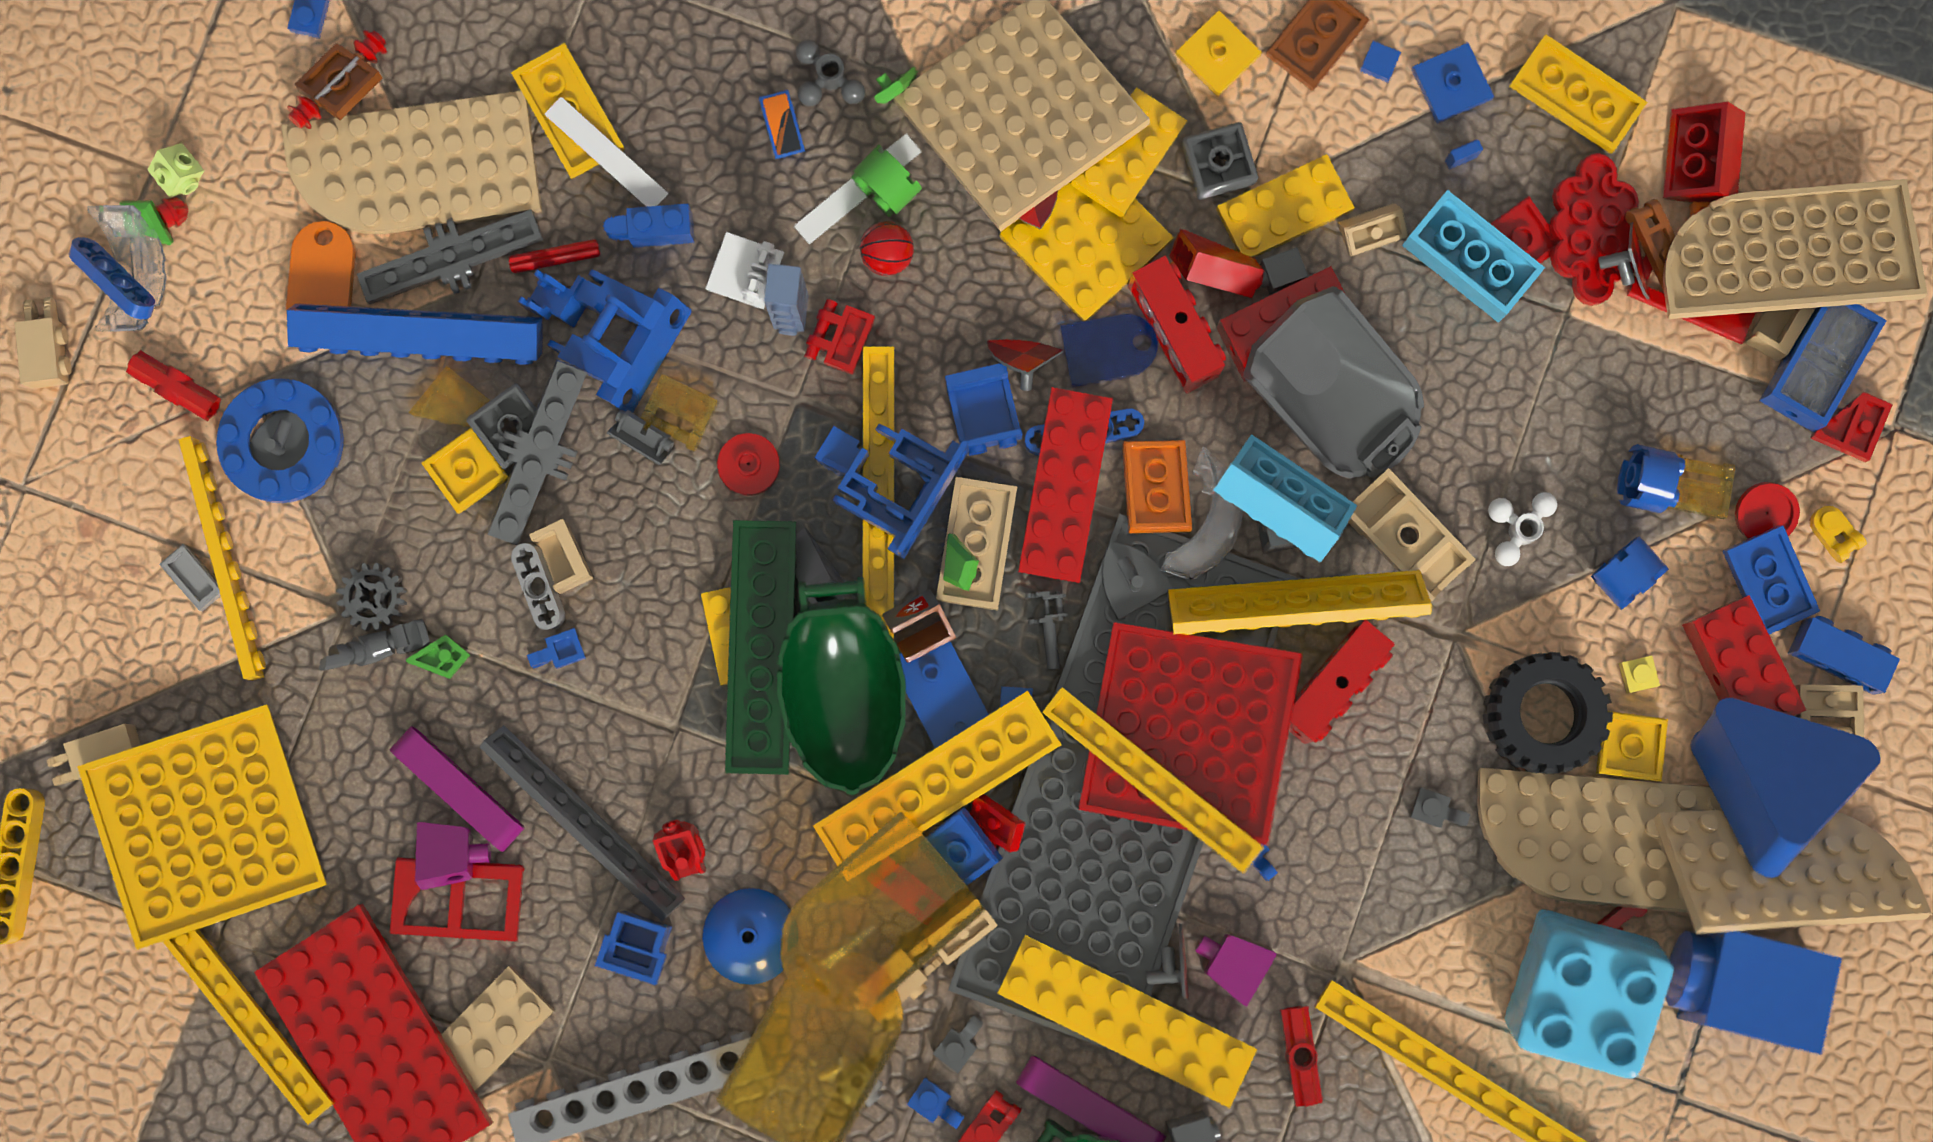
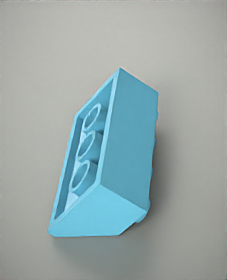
[1402,190,1545,323]
[1214,434,1358,562]

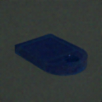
[1060,314,1158,388]

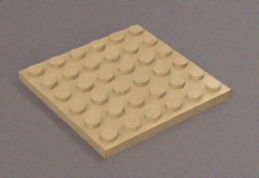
[893,0,1150,232]

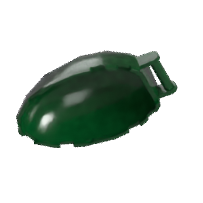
[777,576,906,795]

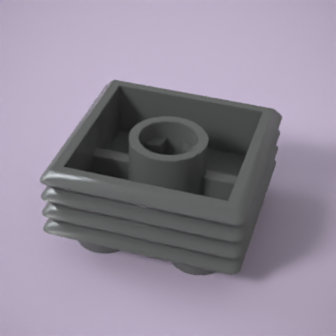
[1181,122,1258,200]
[466,383,537,469]

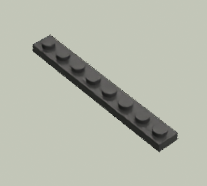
[480,725,686,922]

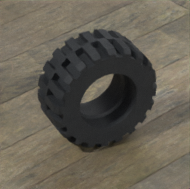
[1483,652,1613,774]

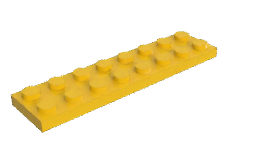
[1168,570,1432,635]
[813,691,1062,880]
[997,935,1257,1108]

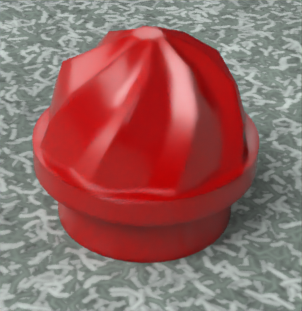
[155,197,189,229]

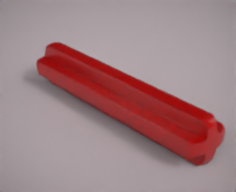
[509,239,600,273]

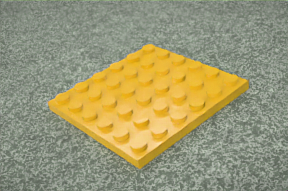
[77,705,328,950]

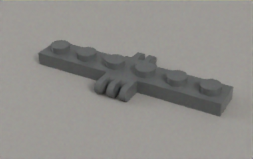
[357,209,544,305]
[487,359,587,545]

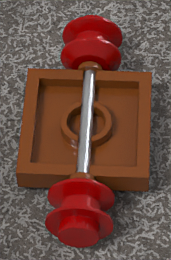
[287,30,387,129]

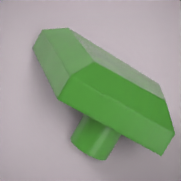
[874,66,918,104]
[120,200,174,245]
[943,533,979,591]
[406,635,470,679]

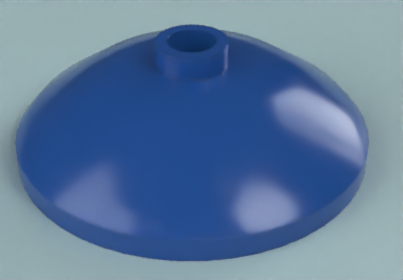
[703,888,798,984]

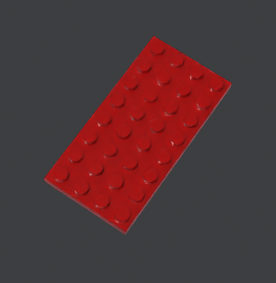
[254,903,494,1142]

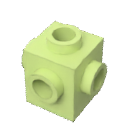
[148,143,204,198]

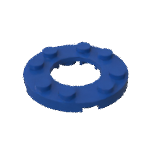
[216,379,344,503]

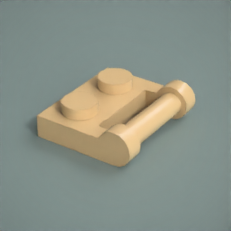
[1796,684,1864,737]

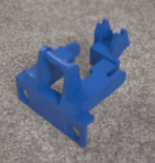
[518,269,692,413]
[814,424,969,559]

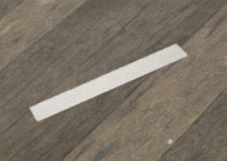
[545,97,668,207]
[794,134,921,244]

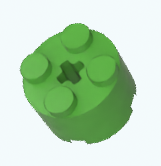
[851,144,922,217]

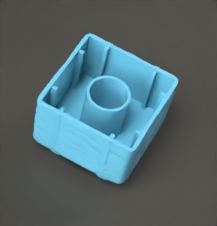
[1505,909,1673,1078]

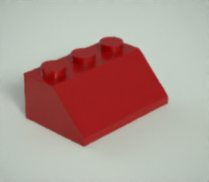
[1663,101,1746,203]

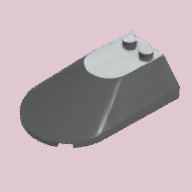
[1243,286,1424,479]

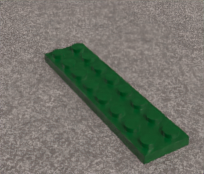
[725,520,797,775]

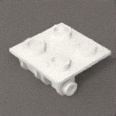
[706,232,784,310]

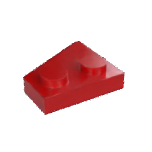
[1810,392,1893,462]

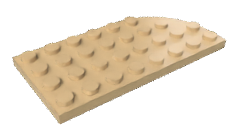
[281,91,542,234]
[1663,179,1927,319]
[1477,768,1722,913]
[1653,810,1932,933]

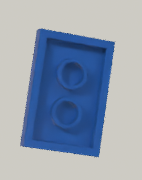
[1722,525,1820,635]

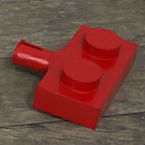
[970,794,1026,853]

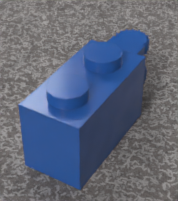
[603,204,694,248]

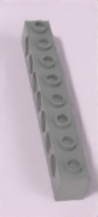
[508,1030,769,1142]

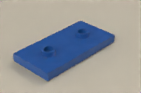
[899,641,989,749]

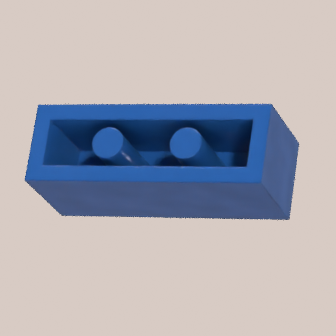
[1788,616,1900,695]

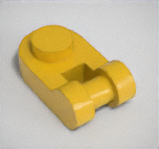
[1810,506,1867,563]

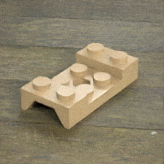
[1348,468,1476,601]

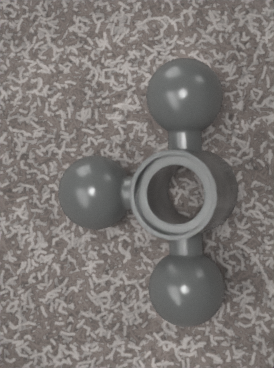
[796,39,865,106]

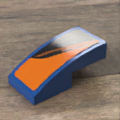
[759,90,805,159]

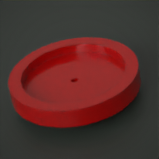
[717,433,780,496]
[1735,482,1800,539]

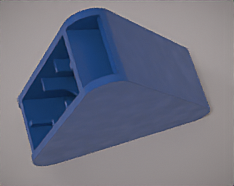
[1691,698,1881,878]

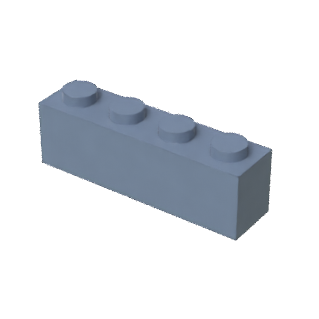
[764,264,809,336]

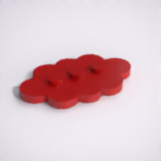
[1549,153,1639,306]

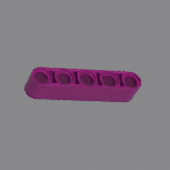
[389,725,525,852]
[1015,1055,1167,1142]

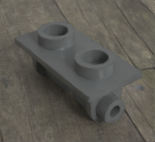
[607,409,675,465]

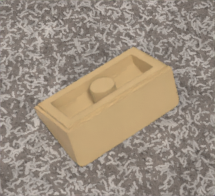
[1338,204,1408,256]

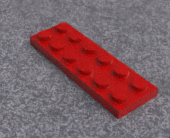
[1018,387,1113,583]

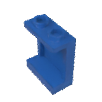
[945,363,1023,456]

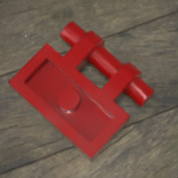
[804,299,875,375]

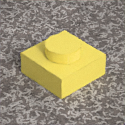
[1619,656,1660,694]

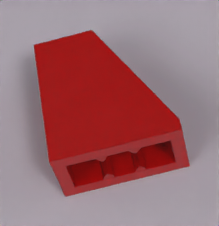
[1169,229,1264,298]

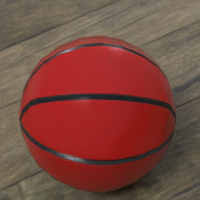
[859,221,914,276]

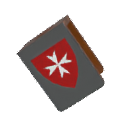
[882,589,956,663]

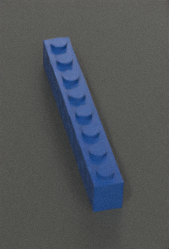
[287,303,543,365]

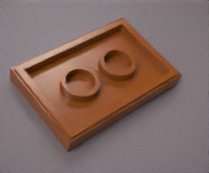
[1265,0,1370,92]

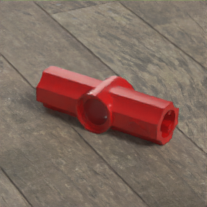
[126,350,222,422]
[1280,1005,1323,1107]

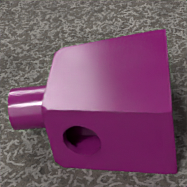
[415,822,491,890]
[1195,934,1277,1007]

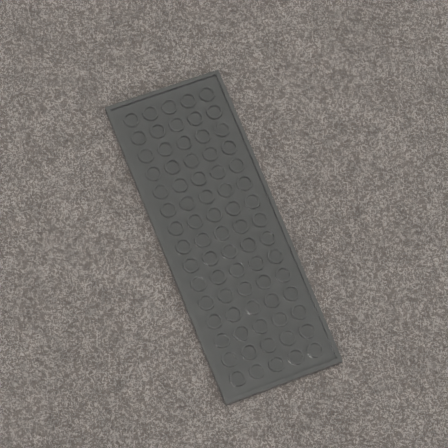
[948,514,1297,1052]

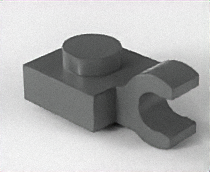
[1410,788,1471,828]
[933,1015,983,1073]

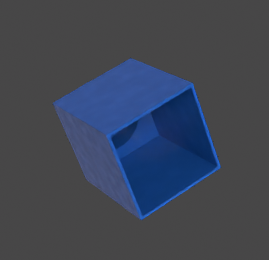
[1665,931,1842,1055]

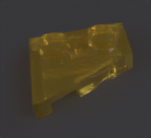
[409,366,491,428]

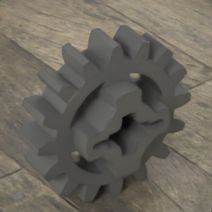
[336,563,407,631]

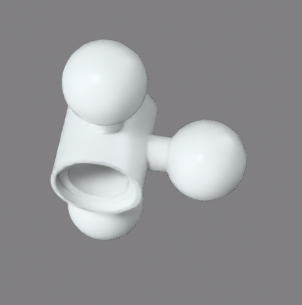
[1488,492,1557,566]

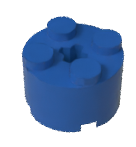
[1617,444,1685,513]
[1591,536,1669,610]

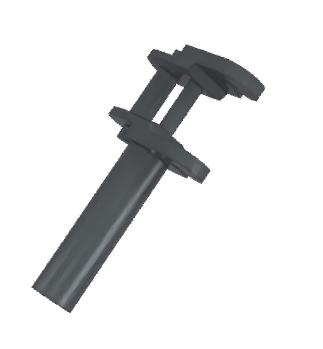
[1025,591,1068,670]

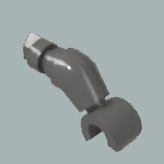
[319,619,429,671]

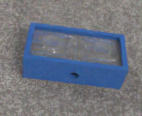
[1759,304,1887,432]

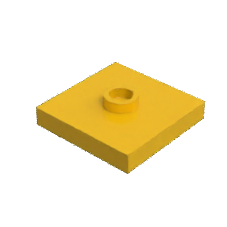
[1175,11,1262,97]
[421,428,509,514]
[1596,711,1668,782]

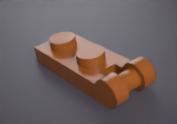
[1626,199,1676,290]

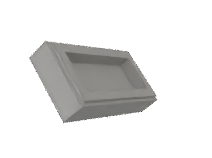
[159,544,221,612]

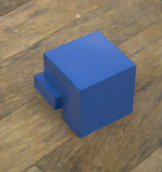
[595,911,672,985]

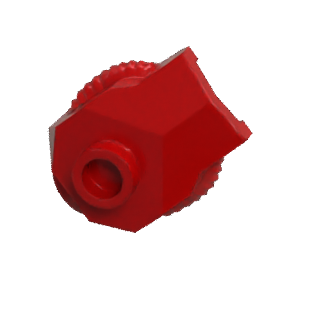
[652,820,706,881]

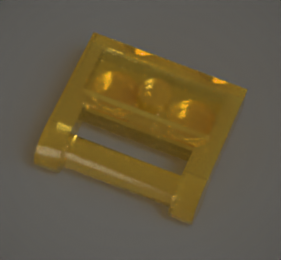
[640,374,719,452]
[1668,453,1735,519]

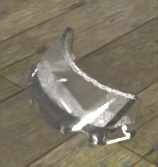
[87,205,166,332]
[1161,447,1242,580]

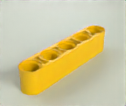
[0,788,45,945]

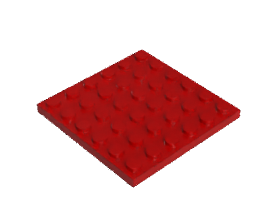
[1078,622,1303,846]

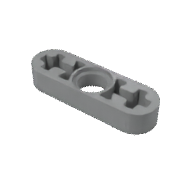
[511,543,565,630]

